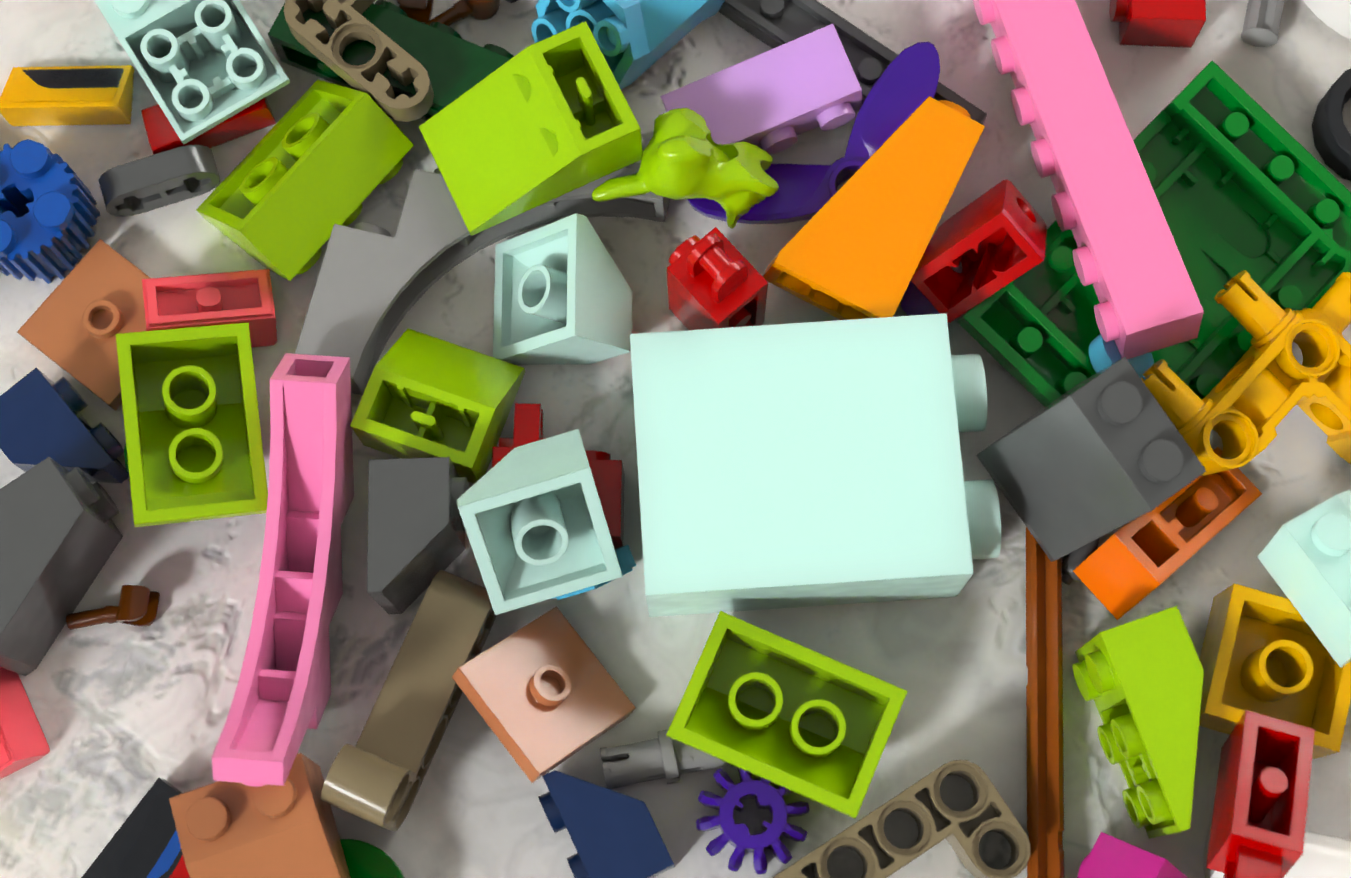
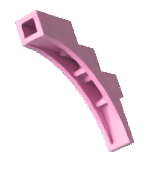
[212,353,354,787]

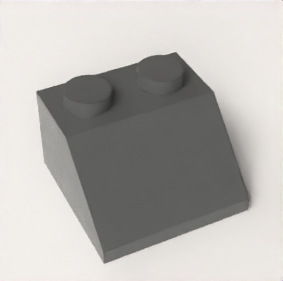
[367,457,469,614]

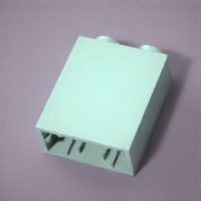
[630,313,1001,617]

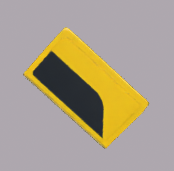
[0,65,134,126]

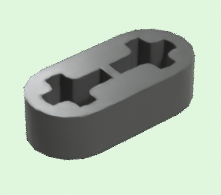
[98,145,220,216]

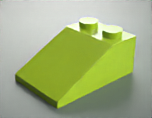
[116,323,268,527]

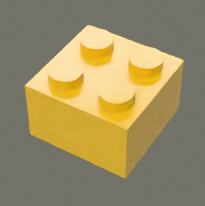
[1199,583,1351,759]

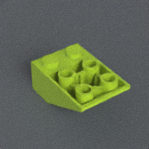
[419,21,643,236]
[1073,606,1204,839]

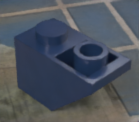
[0,368,129,484]
[538,770,675,878]

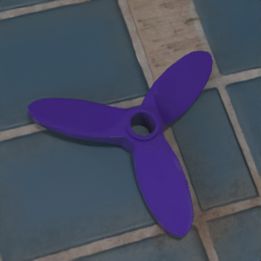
[687,42,940,316]

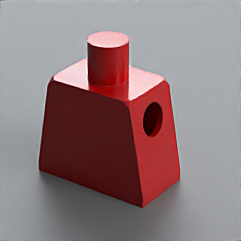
[911,179,1047,323]

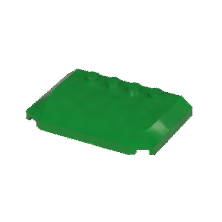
[957,60,1351,407]

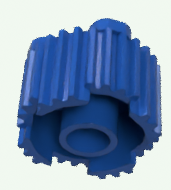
[0,139,100,284]

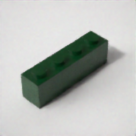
[268,0,514,121]

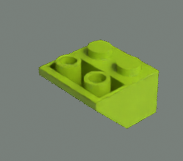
[350,328,526,484]

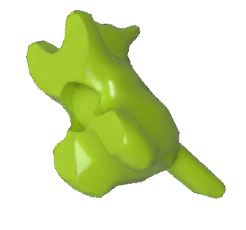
[591,108,779,229]

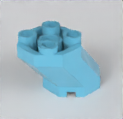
[531,0,725,89]

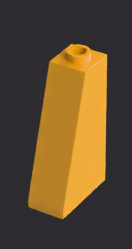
[763,96,985,320]

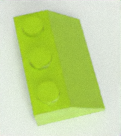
[196,79,414,281]
[666,611,908,819]

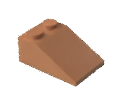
[169,753,351,878]

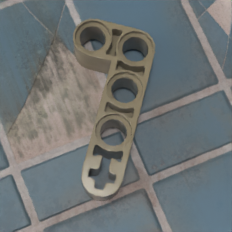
[321,570,497,832]
[773,760,1030,878]

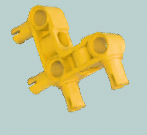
[1141,270,1351,476]

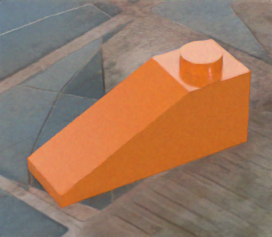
[1073,447,1262,620]

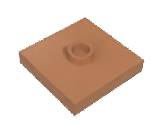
[17,239,151,411]
[452,606,636,783]

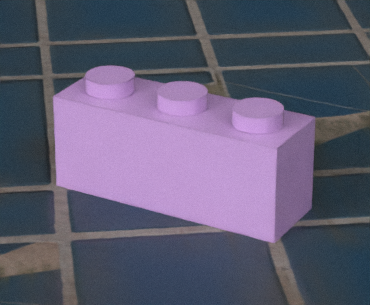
[661,24,862,155]

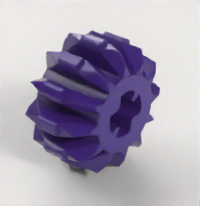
[696,768,809,875]

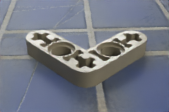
[283,0,434,122]

